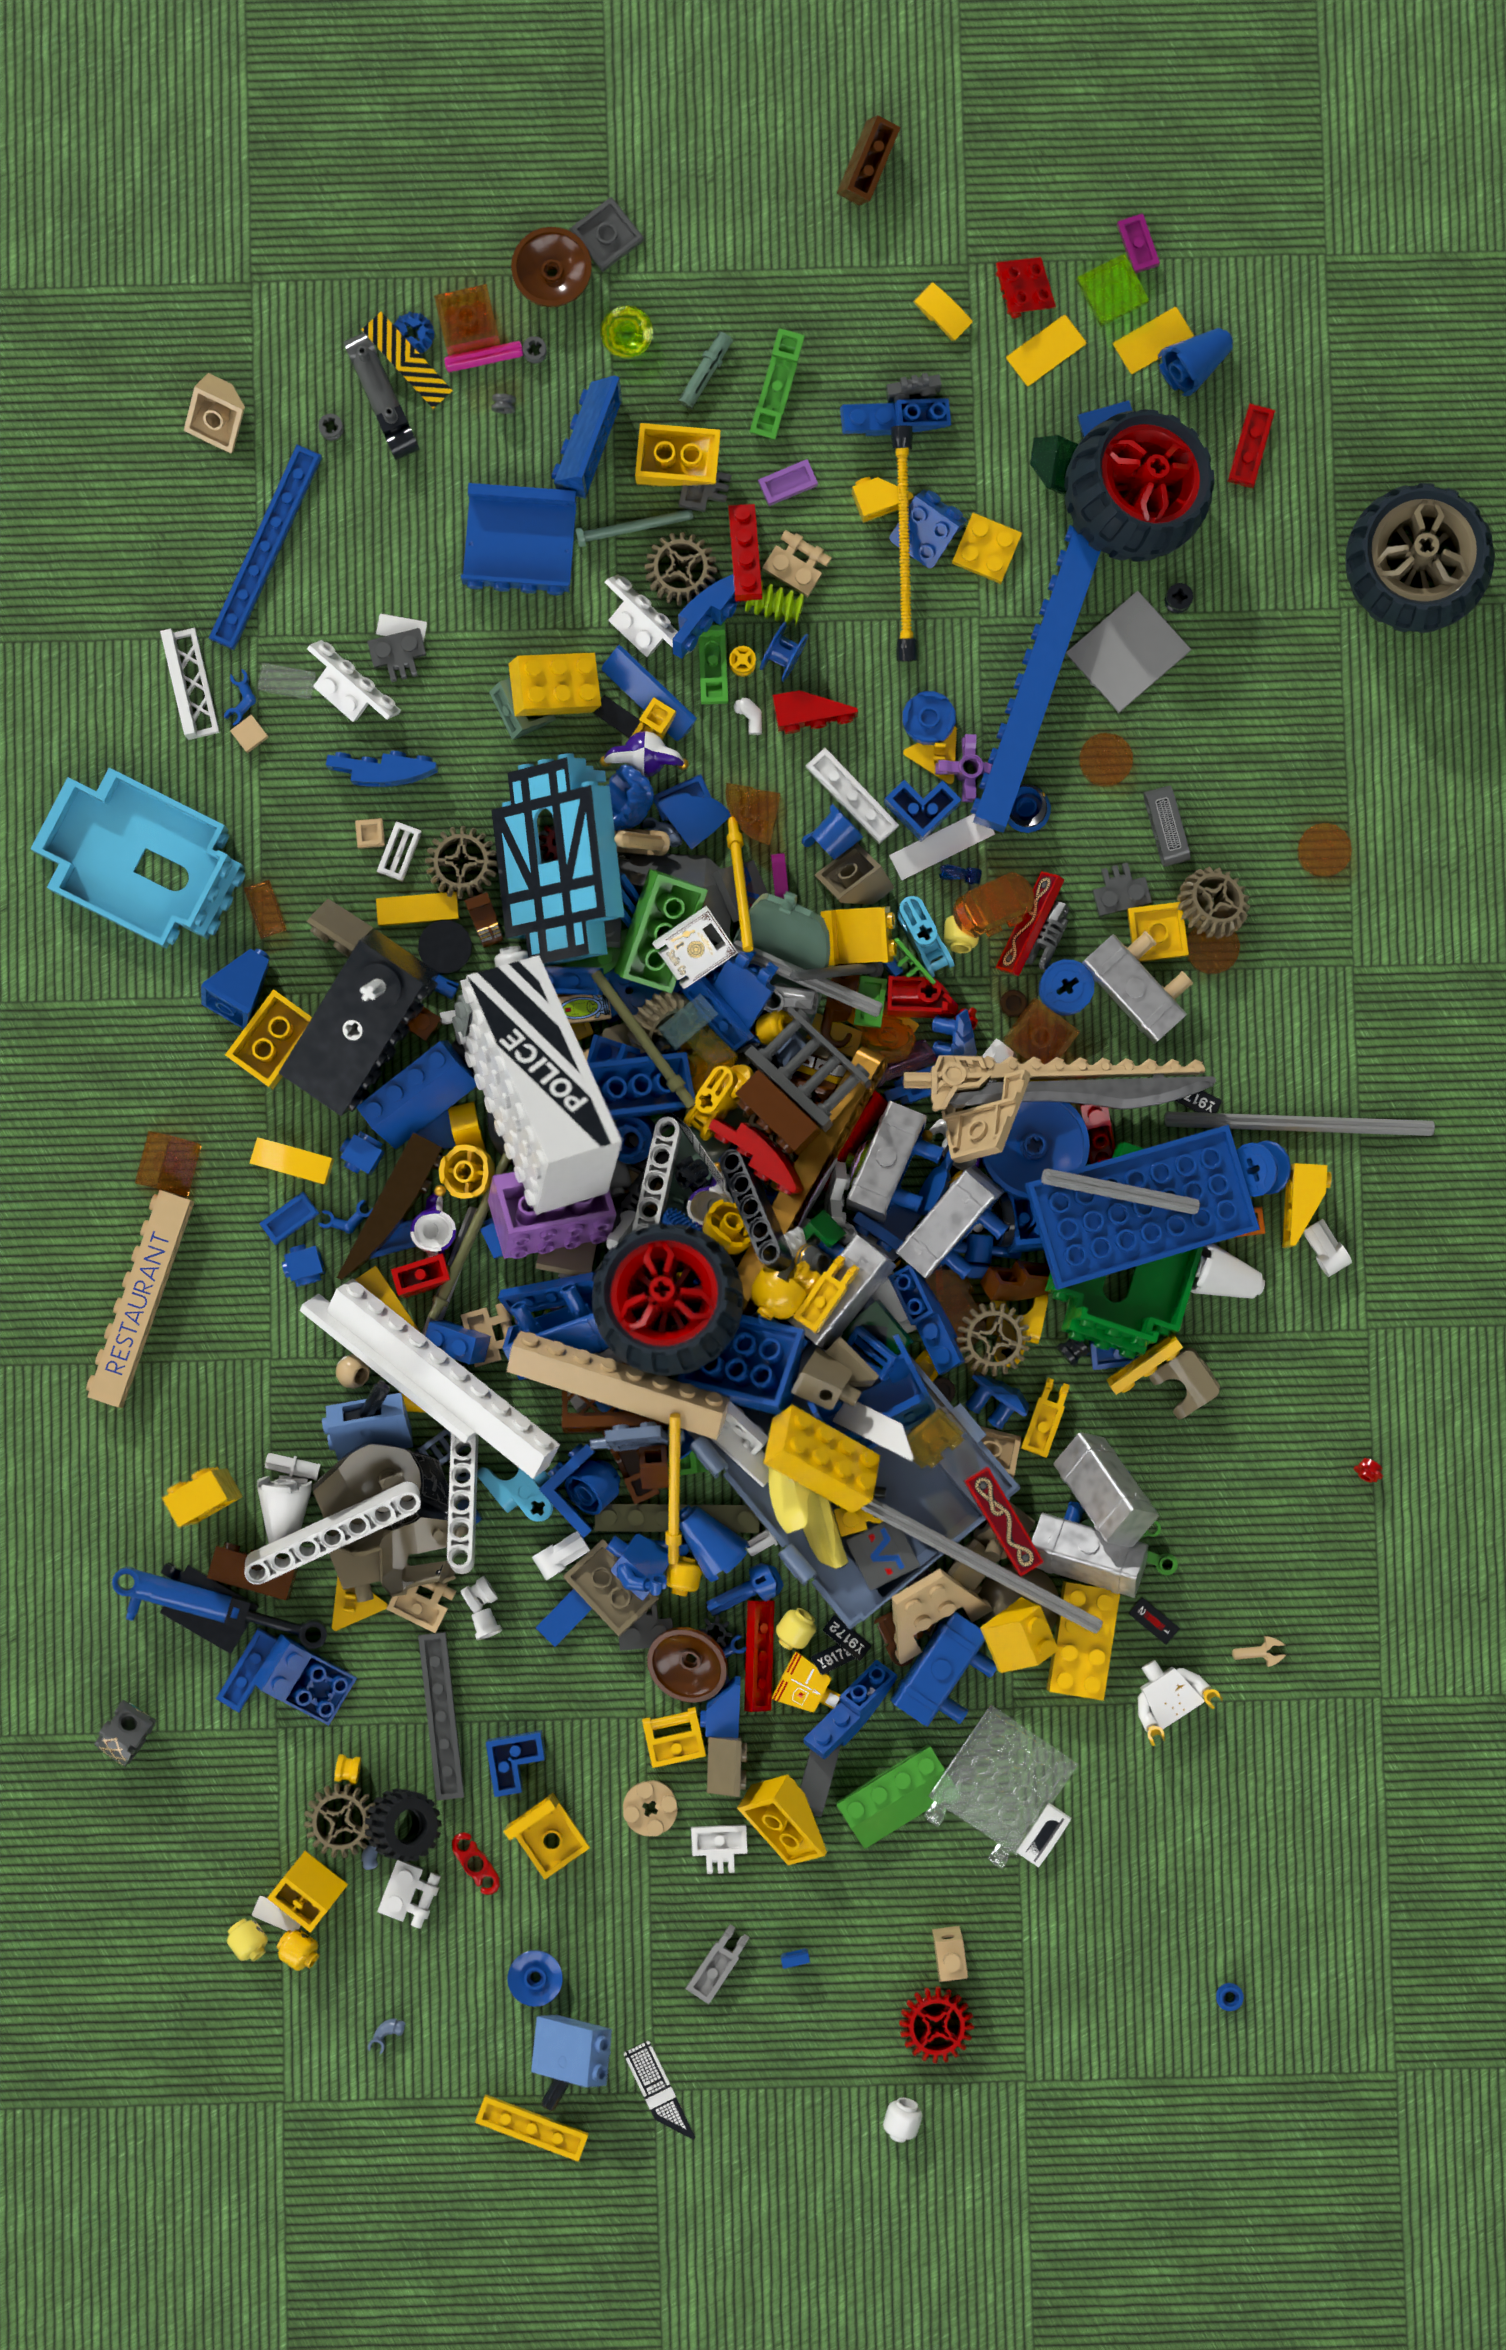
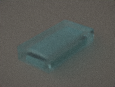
[658,993,718,1050]

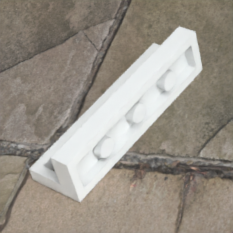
[160,628,220,740]

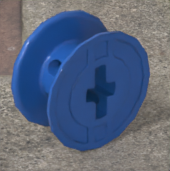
[760,622,809,682]
[1039,959,1094,1016]
[1236,1140,1291,1197]

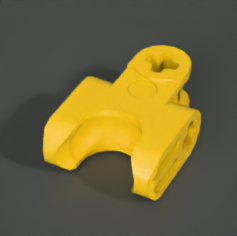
[683,1065,754,1141]
[985,1294,1048,1367]

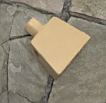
[932,1926,968,1982]

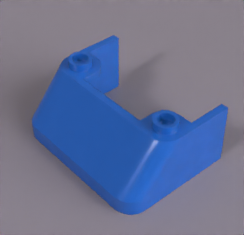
[806,1334,936,1449]

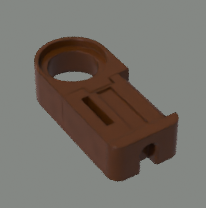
[874,1611,914,1666]

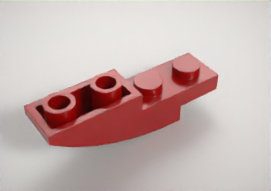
[708,1118,804,1195]

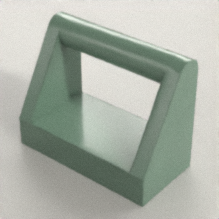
[489,678,556,740]

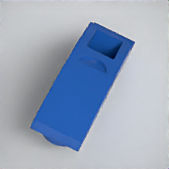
[840,398,951,436]
[672,574,739,659]
[326,751,438,787]
[888,1264,965,1374]
[803,1659,897,1760]

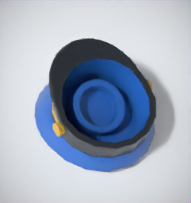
[1007,784,1051,833]

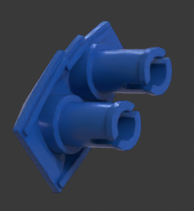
[932,1009,977,1057]
[965,1371,1030,1429]

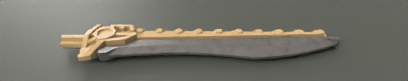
[903,1055,1216,1111]

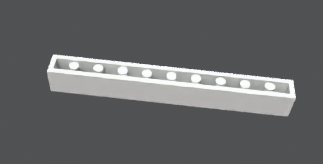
[326,1278,560,1479]

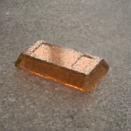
[244,880,286,939]

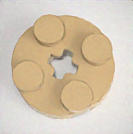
[623,1780,678,1836]

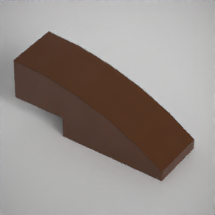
[980,1260,1050,1301]

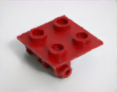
[995,257,1056,319]

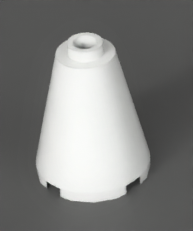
[1191,1243,1265,1299]
[257,1475,312,1544]

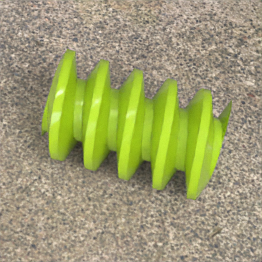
[745,580,804,627]

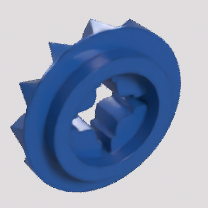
[393,312,434,354]

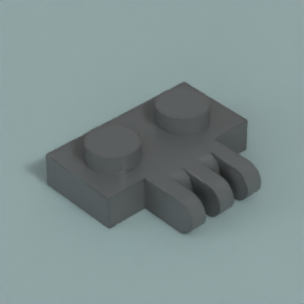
[886,373,942,402]
[679,472,731,512]
[367,628,427,682]
[1092,863,1152,917]
[619,1602,673,1651]

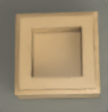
[230,715,269,753]
[355,818,385,849]

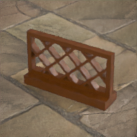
[562,1363,672,1433]

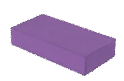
[758,459,818,506]

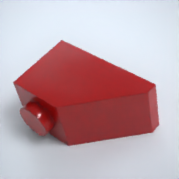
[391,1253,451,1299]

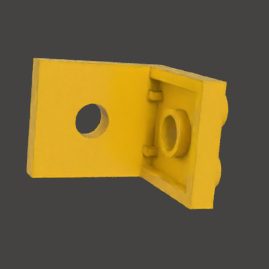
[503,1793,590,1880]

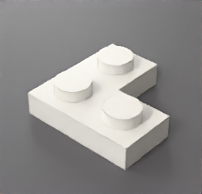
[823,1161,850,1229]

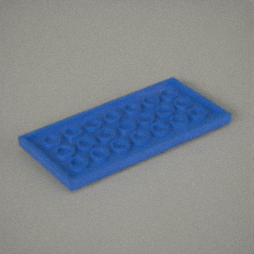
[1025,1125,1260,1290]

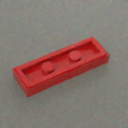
[1227,403,1275,489]

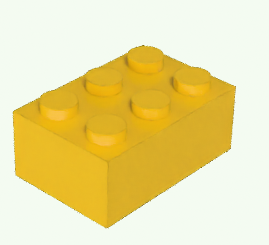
[508,653,601,717]
[225,989,312,1090]

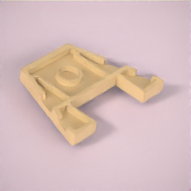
[941,1069,1031,1163]
[892,1569,993,1664]

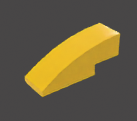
[250,1137,334,1186]

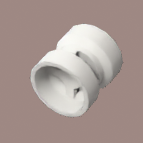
[460,1576,498,1613]

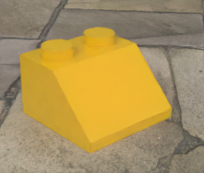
[980,1597,1058,1673]

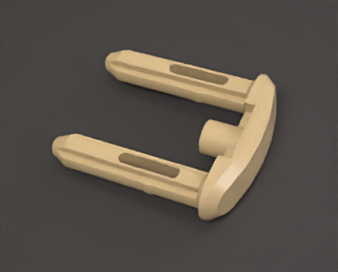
[614,829,670,856]

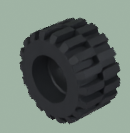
[365,1789,442,1862]

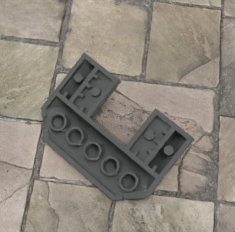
[604,852,731,948]

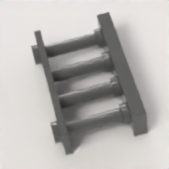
[745,1006,871,1133]

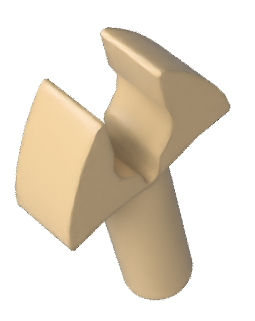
[1232,1636,1286,1667]

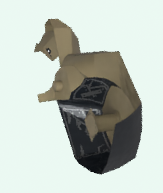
[313,1442,468,1597]

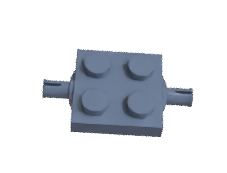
[590,1422,685,1452]

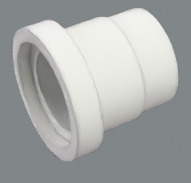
[471,1608,502,1640]

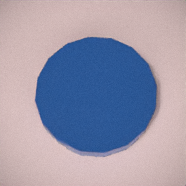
[903,691,956,745]

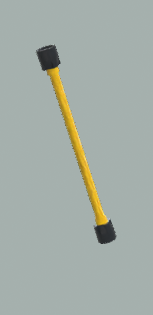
[891,425,918,662]

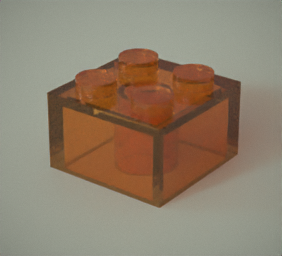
[434,284,500,356]
[1001,998,1080,1064]

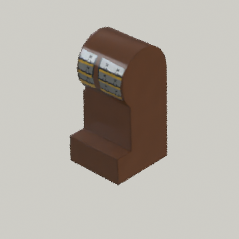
[464,892,504,948]

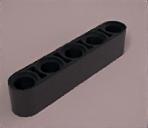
[720,1149,792,1272]

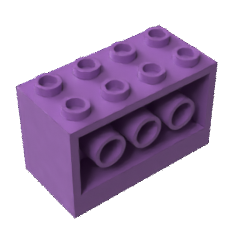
[488,1172,616,1259]

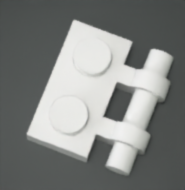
[377,1860,441,1929]

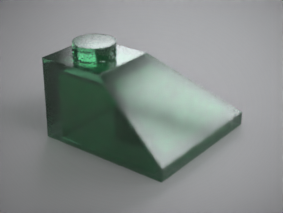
[1030,435,1079,496]

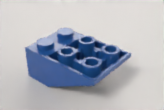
[253,1634,357,1725]

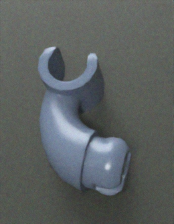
[642,817,682,847]
[361,1844,378,1870]
[368,2019,405,2054]

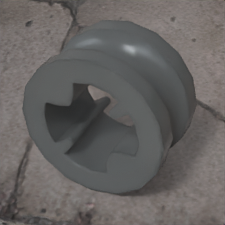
[522,336,547,364]
[491,394,516,414]
[318,413,344,441]

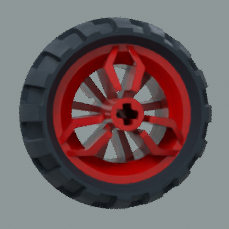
[1064,409,1215,562]
[592,1223,744,1376]

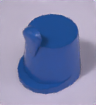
[801,804,864,860]

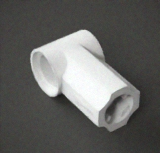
[1303,1219,1352,1277]
[532,1531,590,1580]

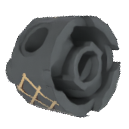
[94,1700,157,1767]

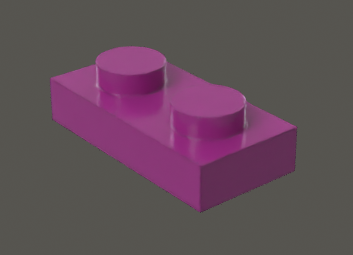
[1117,213,1160,274]

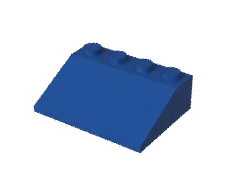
[552,375,622,499]
[677,1315,805,1415]

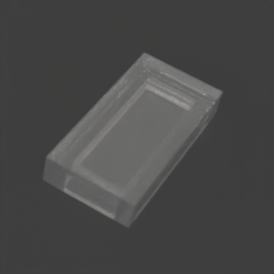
[257,663,316,700]

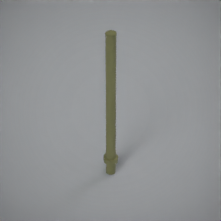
[428,1153,512,1321]

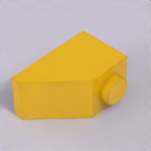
[852,477,914,523]

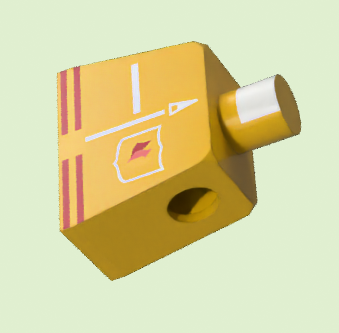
[772,1650,841,1713]

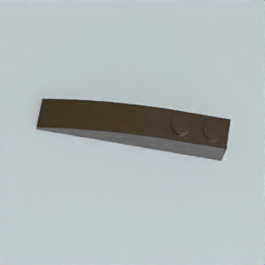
[337,1132,445,1281]

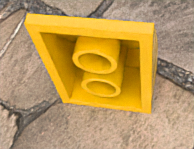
[635,423,721,486]
[1282,1163,1331,1248]
[737,1775,827,1865]

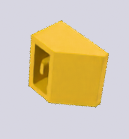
[267,1850,348,1933]

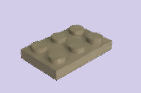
[563,1539,659,1637]

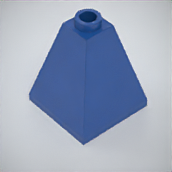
[201,949,270,1030]

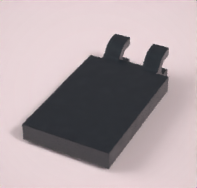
[160,1562,259,1654]

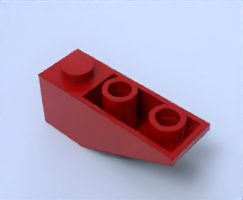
[772,690,858,734]
[1075,1103,1115,1164]

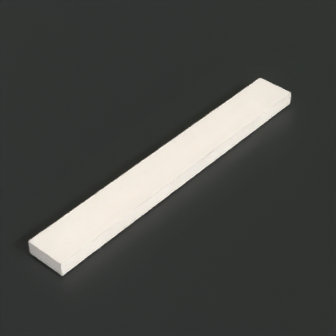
[300,1294,477,1443]

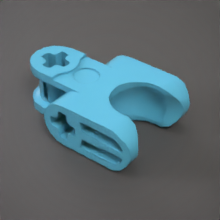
[897,896,955,977]
[477,1467,553,1522]

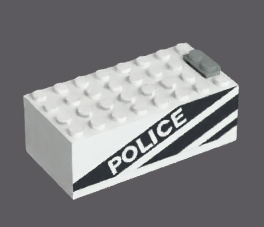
[452,955,622,1215]

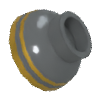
[794,1244,831,1275]

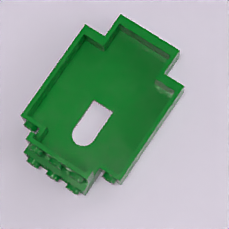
[1045,1142,1204,1359]

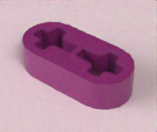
[771,853,788,899]

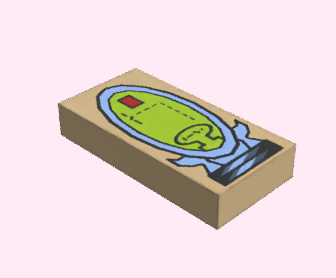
[558,994,612,1025]

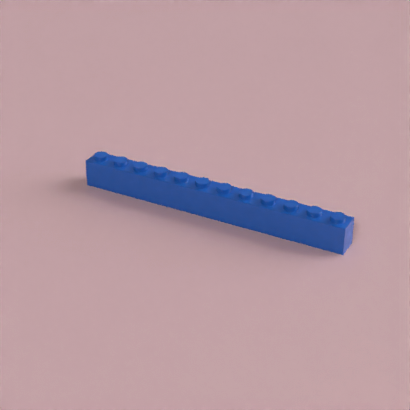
[970,525,1101,833]

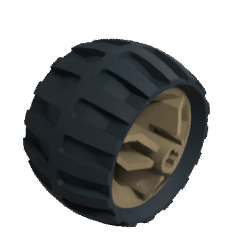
[1345,483,1495,633]

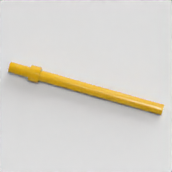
[726,816,754,952]
[665,1413,682,1564]

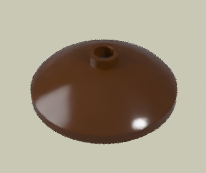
[511,227,592,307]
[647,1627,728,1703]

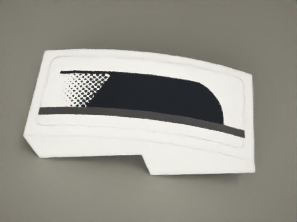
[1016,1802,1071,1867]

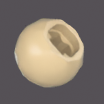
[335,1354,370,1389]

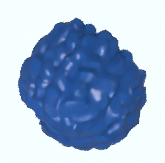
[606,764,654,831]

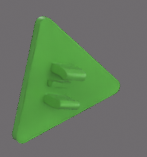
[894,938,936,985]

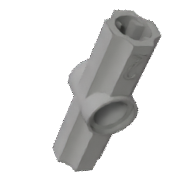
[764,983,819,1015]

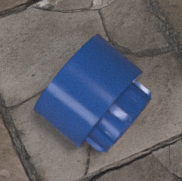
[614,1116,655,1164]
[565,1460,620,1515]

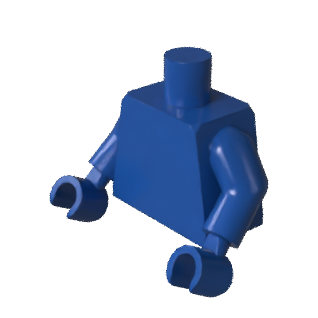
[605,1534,689,1601]

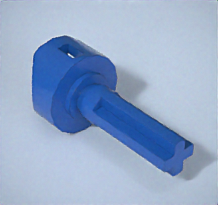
[706,1563,784,1616]

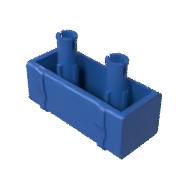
[503,1283,609,1380]
[890,1611,997,1727]

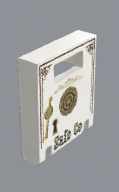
[653,906,738,989]

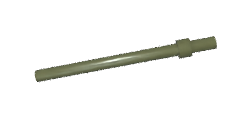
[591,970,695,1109]

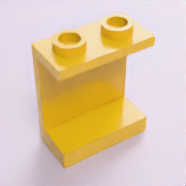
[821,906,897,966]

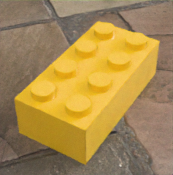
[764,1405,880,1513]
[162,1467,243,1527]
[1047,1581,1120,1701]

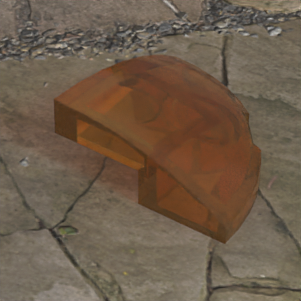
[726,783,781,845]

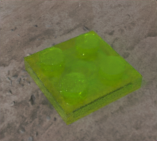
[1076,253,1149,327]

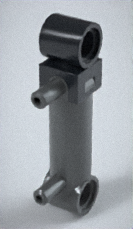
[343,333,420,461]

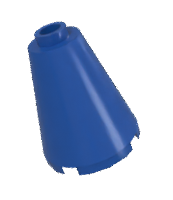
[1158,328,1233,396]
[679,1505,750,1582]

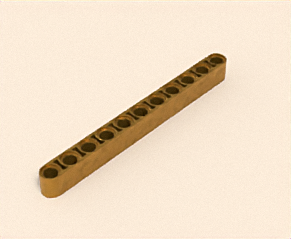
[737,1046,888,1316]

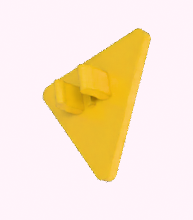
[903,727,957,785]
[332,1577,388,1631]

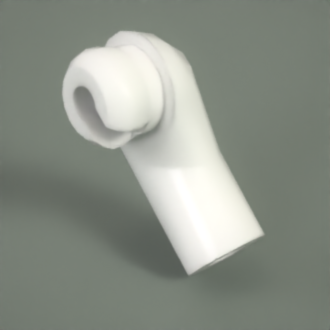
[734,698,762,735]

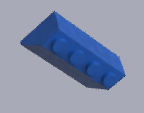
[357,1040,477,1149]
[587,1052,695,1120]

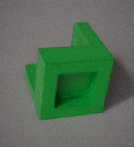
[803,1210,846,1248]

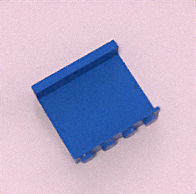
[461,483,577,595]

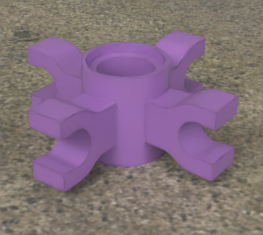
[935,734,993,802]

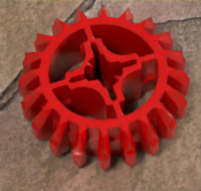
[899,1986,974,2063]

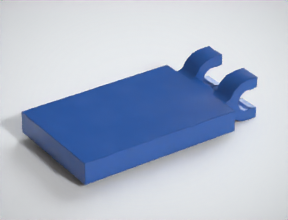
[695,950,779,1052]

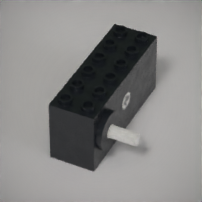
[279,930,439,1116]

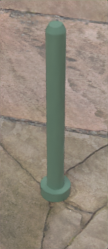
[575,509,693,548]

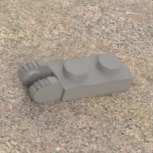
[686,1924,750,2004]

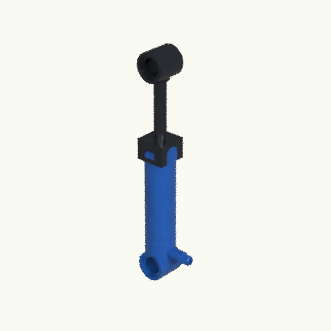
[112,1567,327,1649]

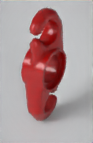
[452,1832,500,1895]

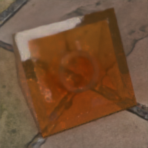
[135,1131,202,1197]

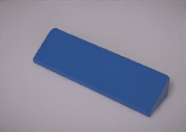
[601,645,697,741]

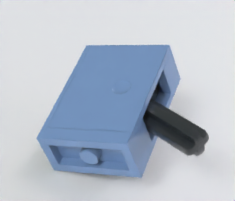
[322,1381,413,1461]
[531,2015,612,2111]

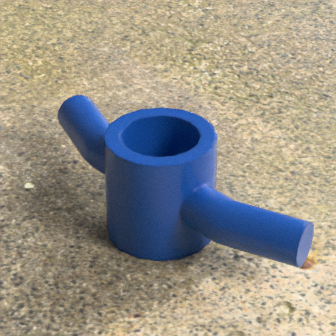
[956,1234,1021,1264]

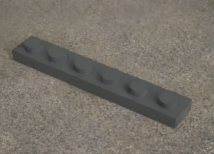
[418,1632,465,1801]

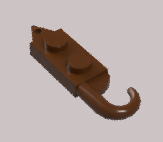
[820,963,861,1048]

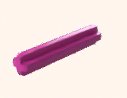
[444,341,523,372]

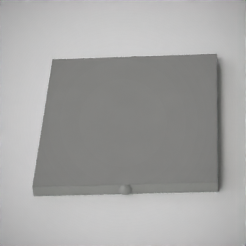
[1065,591,1191,713]

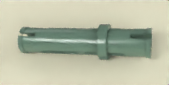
[678,331,733,409]

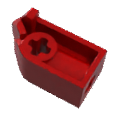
[887,976,958,1019]

